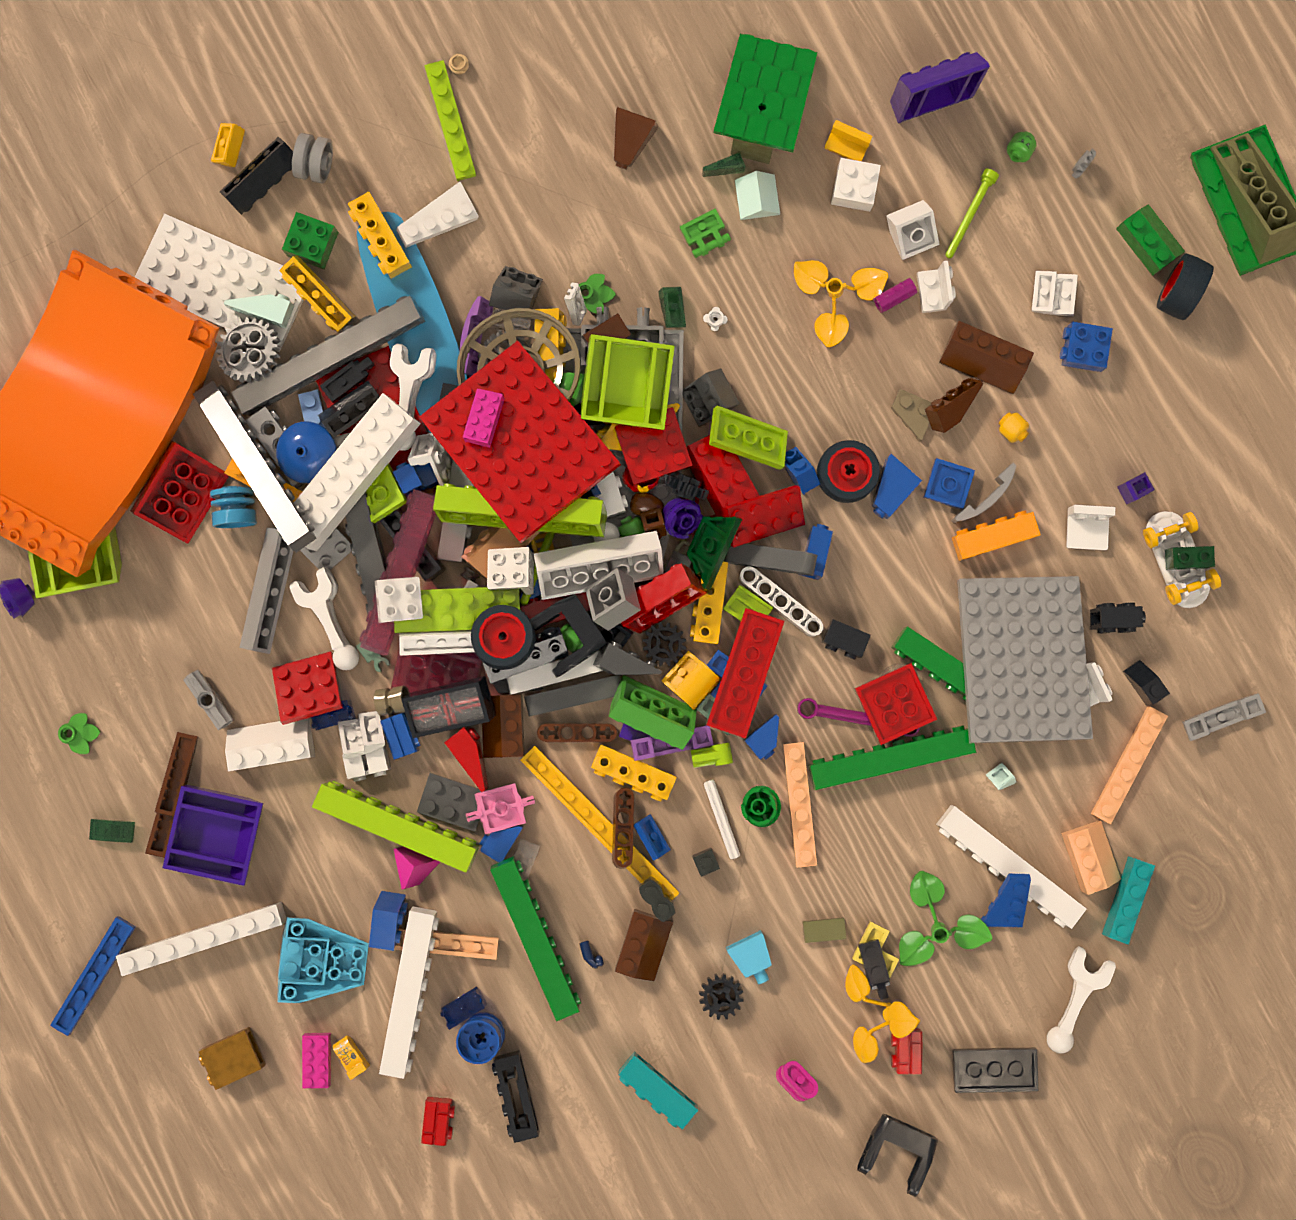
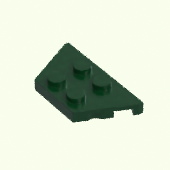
[687,517,742,590]

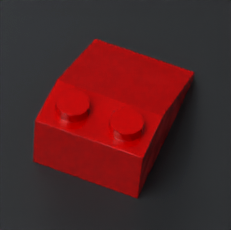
[444,727,489,792]

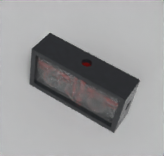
[401,676,496,738]

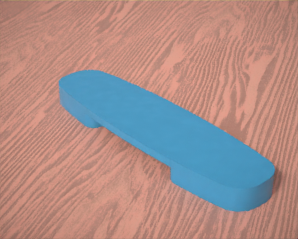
[356,212,468,433]

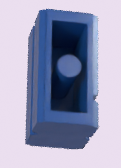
[380,712,421,760]

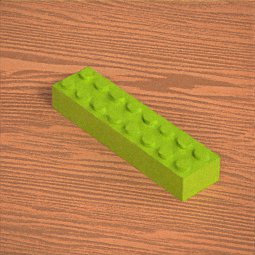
[433,484,607,537]
[312,780,480,873]

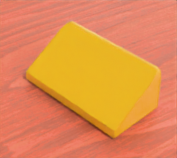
[211,123,245,167]

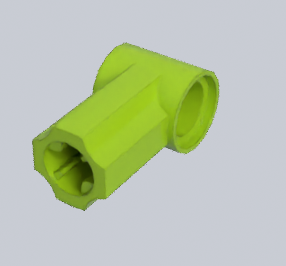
[691,742,733,768]

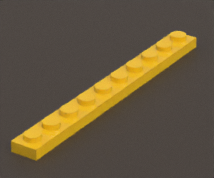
[520,746,680,900]

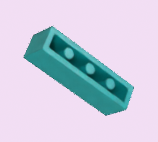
[1102,856,1155,945]
[618,1051,698,1130]

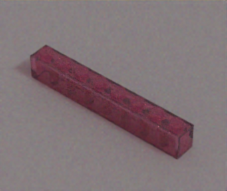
[359,489,436,655]

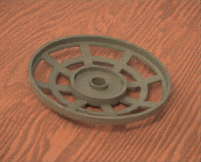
[457,308,581,401]

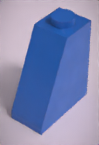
[872,454,922,519]
[798,524,833,580]

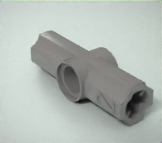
[183,670,234,730]

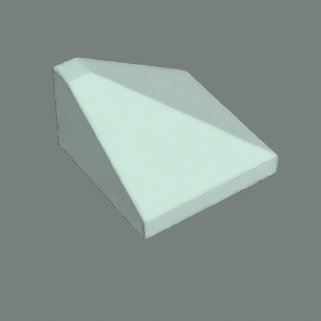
[986,763,1016,790]

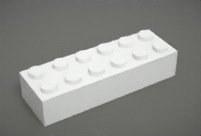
[534,531,664,600]

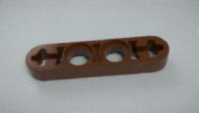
[537,723,617,742]
[612,788,634,869]

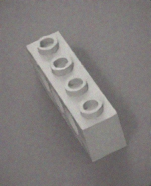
[246,407,305,489]

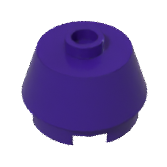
[662,498,703,539]
[0,578,35,619]

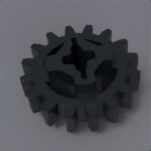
[664,473,709,501]
[643,622,687,667]
[699,973,744,1020]

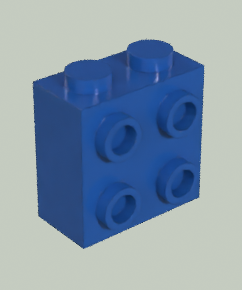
[1060,322,1113,372]

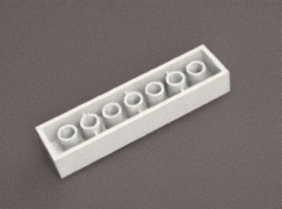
[294,393,421,551]

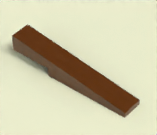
[145,732,198,858]

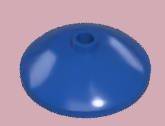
[276,421,337,483]

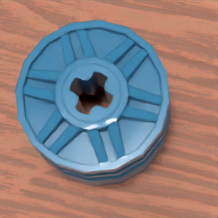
[210,486,257,528]

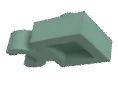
[356,634,391,672]

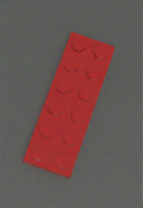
[706,608,785,739]

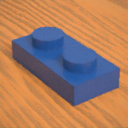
[634,814,671,861]

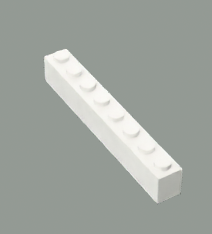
[936,805,1086,929]
[116,902,287,976]
[379,906,440,1079]

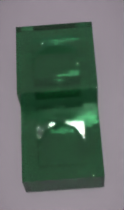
[89,819,135,843]

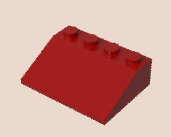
[130,441,229,544]

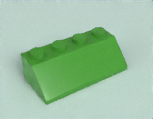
[609,675,697,750]

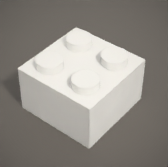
[831,158,881,212]

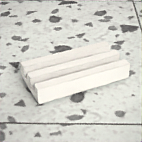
[564,282,587,326]

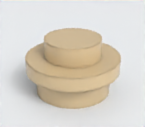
[449,54,469,74]

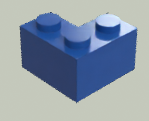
[393,462,439,499]
[369,891,408,951]

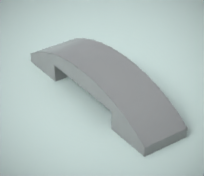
[951,463,1016,523]
[1182,693,1266,741]

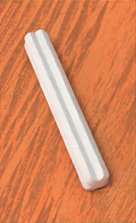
[704,780,740,859]

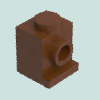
[640,508,667,539]

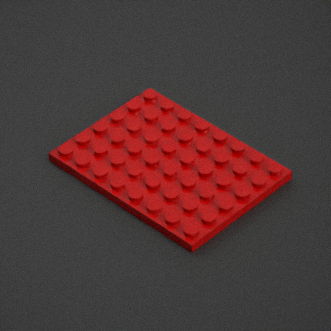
[419,340,621,543]

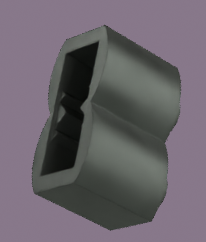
[639,877,676,922]

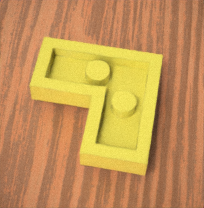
[852,921,899,978]

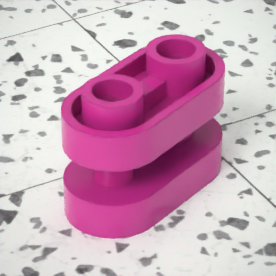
[776,1061,818,1102]

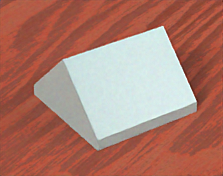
[735,171,780,220]

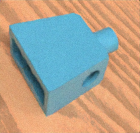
[726,930,772,984]

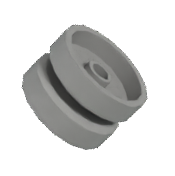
[292,133,333,184]

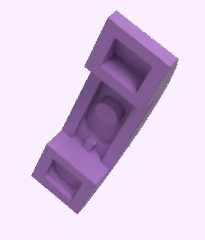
[460,296,493,377]
[630,725,713,761]

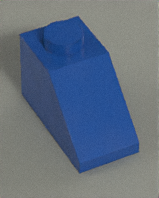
[744,714,779,760]
[479,825,524,862]

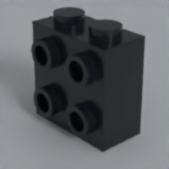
[1090,602,1146,634]

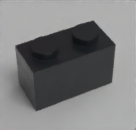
[822,619,871,660]

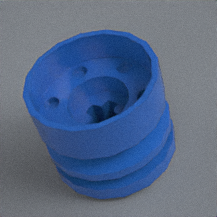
[456,1012,505,1064]

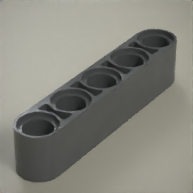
[723,544,818,576]
[524,675,623,717]

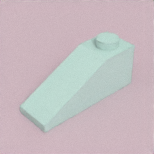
[224,294,294,329]

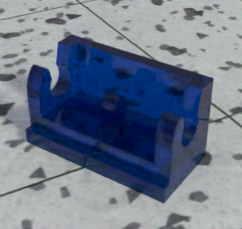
[310,700,356,731]
[440,986,487,1030]

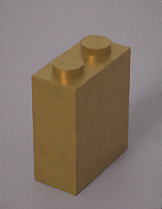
[199,1026,266,1090]

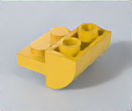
[661,651,721,710]

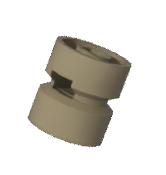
[374,685,410,716]

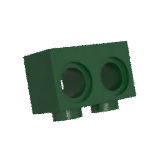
[1165,546,1215,570]

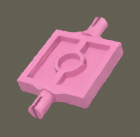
[466,783,535,835]

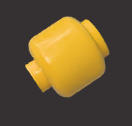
[998,412,1029,443]

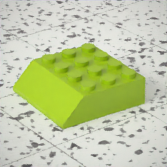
[581,334,675,430]
[28,527,122,599]

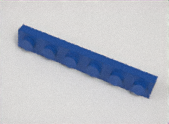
[50,916,136,1036]

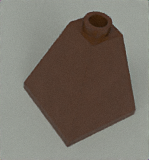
[614,107,658,170]

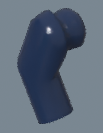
[579,941,604,969]

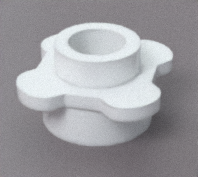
[703,307,727,331]

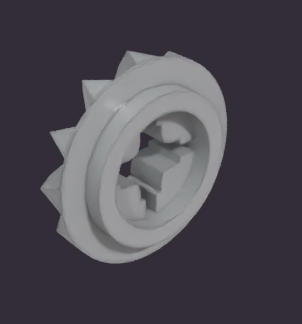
[1071,148,1096,178]

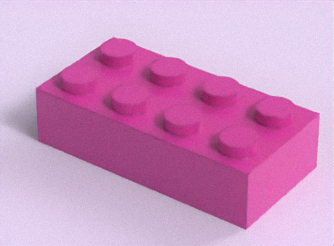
[463,388,505,447]
[302,1033,331,1089]

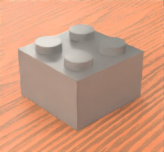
[585,568,641,630]

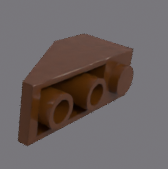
[924,378,983,433]

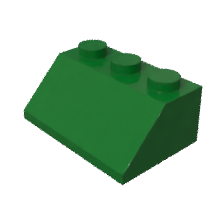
[1116,204,1185,276]

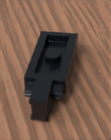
[320,357,375,403]
[858,939,890,1000]

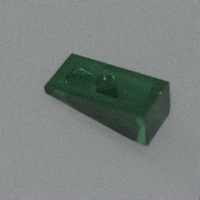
[702,153,746,177]
[658,287,686,328]

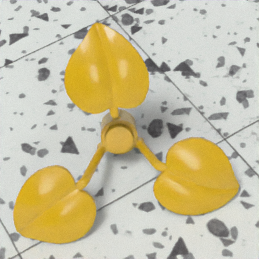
[794,260,888,348]
[845,964,920,1063]

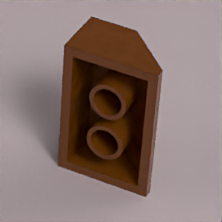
[482,694,525,758]
[615,909,673,981]

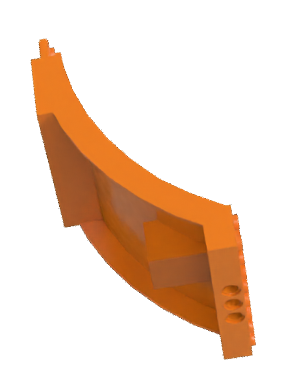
[0,250,219,577]

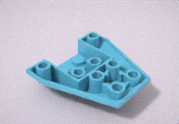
[277,917,369,1003]

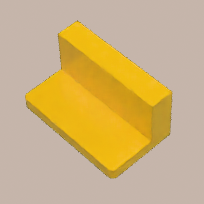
[824,120,873,162]

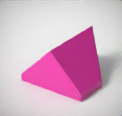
[393,846,440,890]

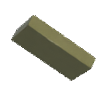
[803,917,846,943]

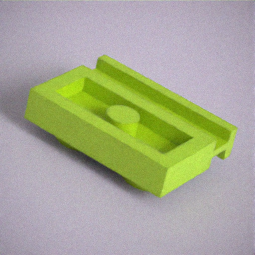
[723,585,773,622]

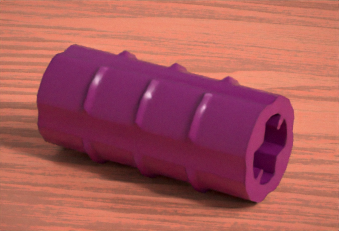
[873,278,918,313]

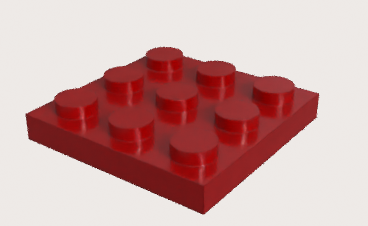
[614,407,693,486]
[272,651,343,725]
[854,663,937,745]

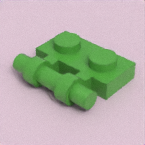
[680,208,731,258]

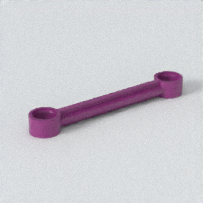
[797,698,920,737]

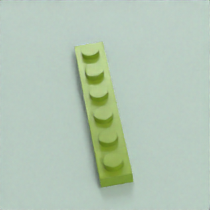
[424,60,476,181]

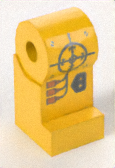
[333,1035,370,1080]

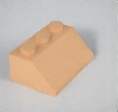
[1061,820,1121,895]

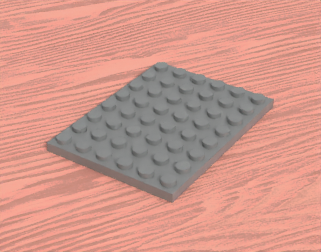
[957,576,1093,743]

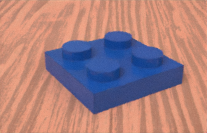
[923,458,975,510]

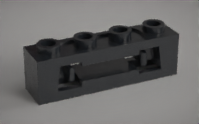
[492,1050,540,1143]

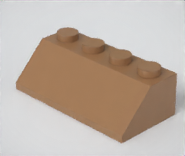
[461,527,541,580]

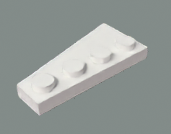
[397,182,479,248]

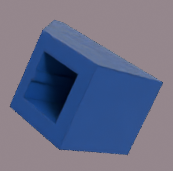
[784,447,820,494]

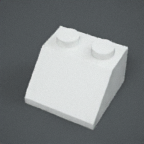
[886,200,939,260]

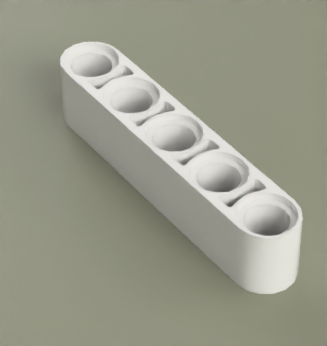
[739,566,823,637]
[506,650,603,695]

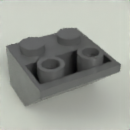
[489,266,543,310]
[683,368,740,427]

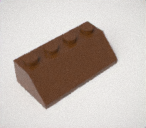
[939,321,1034,394]

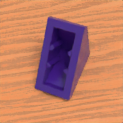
[1117,472,1155,504]

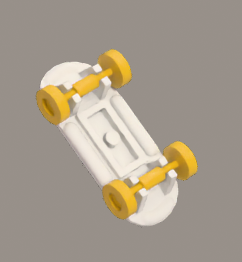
[1143,511,1221,608]

